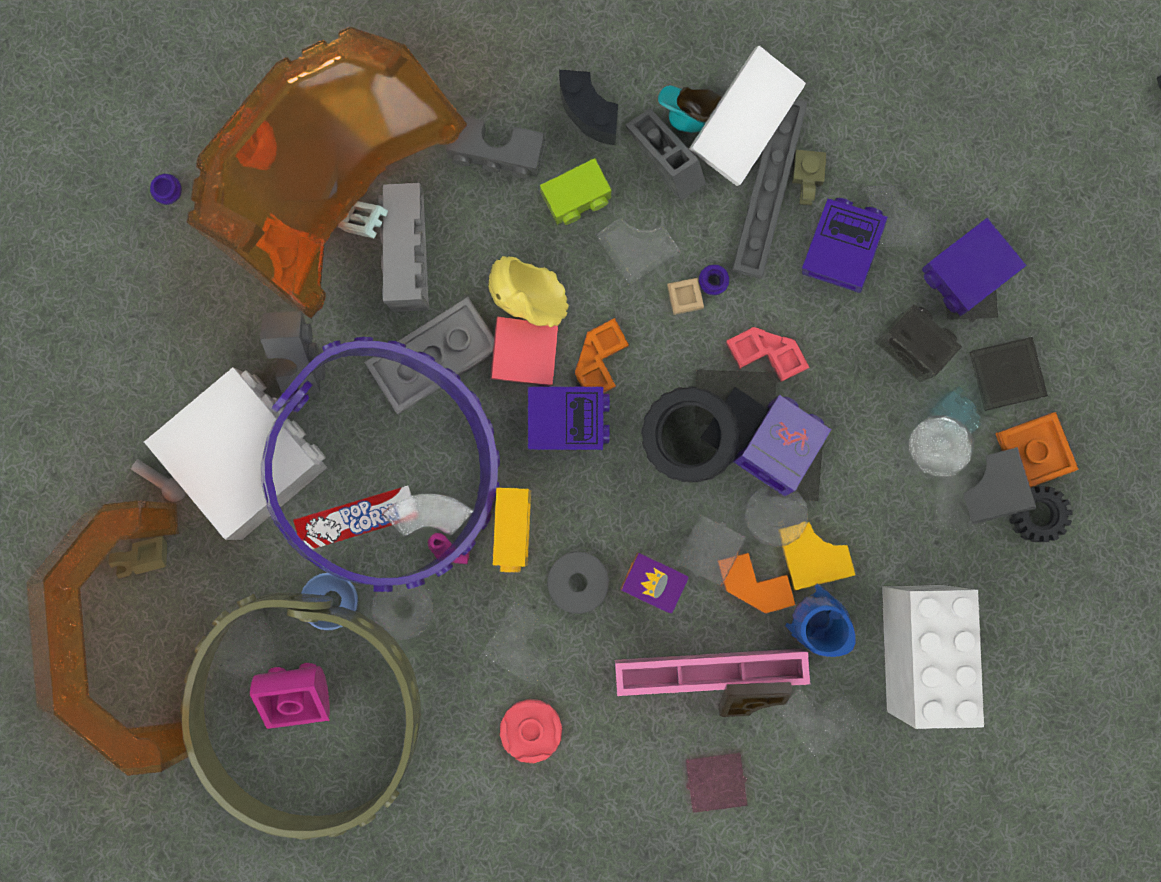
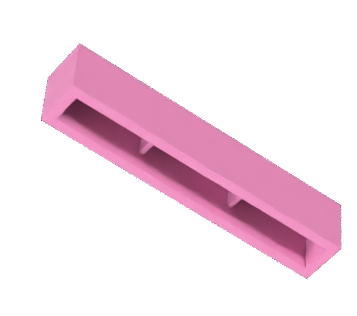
[615,648,810,696]

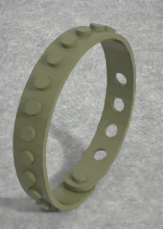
[180,593,421,840]

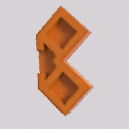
[575,318,629,394]
[718,553,796,613]

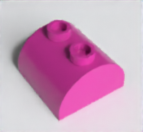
[250,663,330,729]

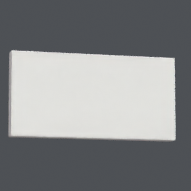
[689,46,806,186]

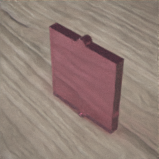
[686,752,748,813]

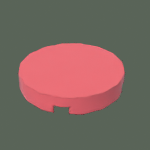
[500,699,562,763]

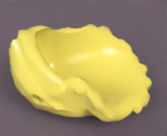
[489,256,569,327]

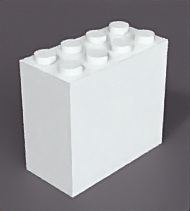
[144,367,327,540]
[882,585,984,729]

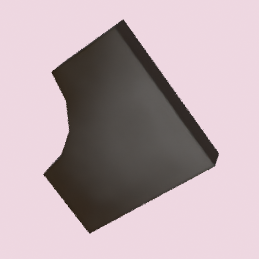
[718,682,792,717]

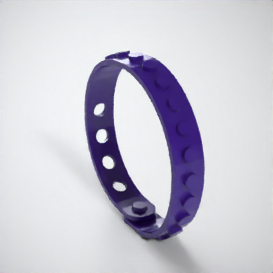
[261,337,500,592]

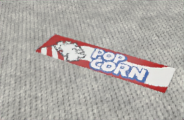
[293,486,417,549]

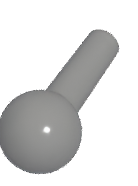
[131,459,186,502]

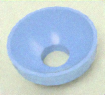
[301,573,358,630]

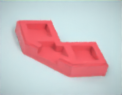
[726,327,809,382]

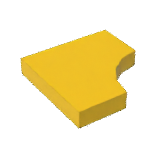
[778,522,855,590]

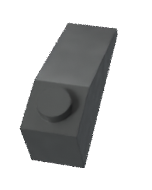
[625,108,706,200]

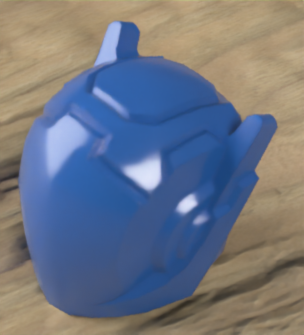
[785,584,856,657]

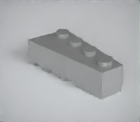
[378,183,429,312]

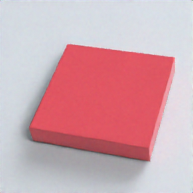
[490,317,558,386]

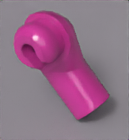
[428,533,470,564]

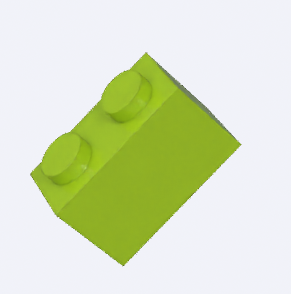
[540,158,612,225]

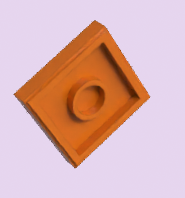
[995,412,1079,487]

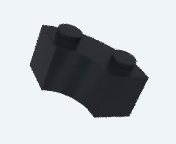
[559,69,618,145]

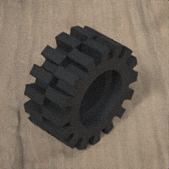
[1009,486,1073,542]

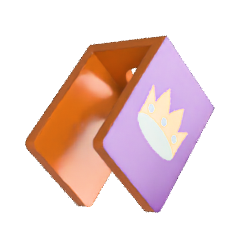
[620,552,688,613]

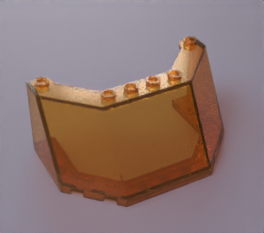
[187,27,467,319]
[26,501,188,776]

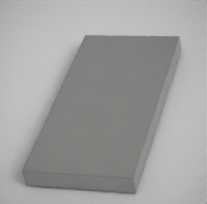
[364,297,494,415]

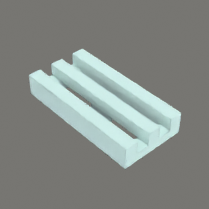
[338,200,388,239]

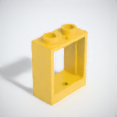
[493,488,531,572]

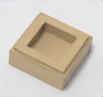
[667,278,704,315]

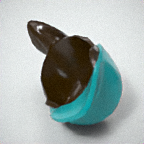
[658,85,722,133]

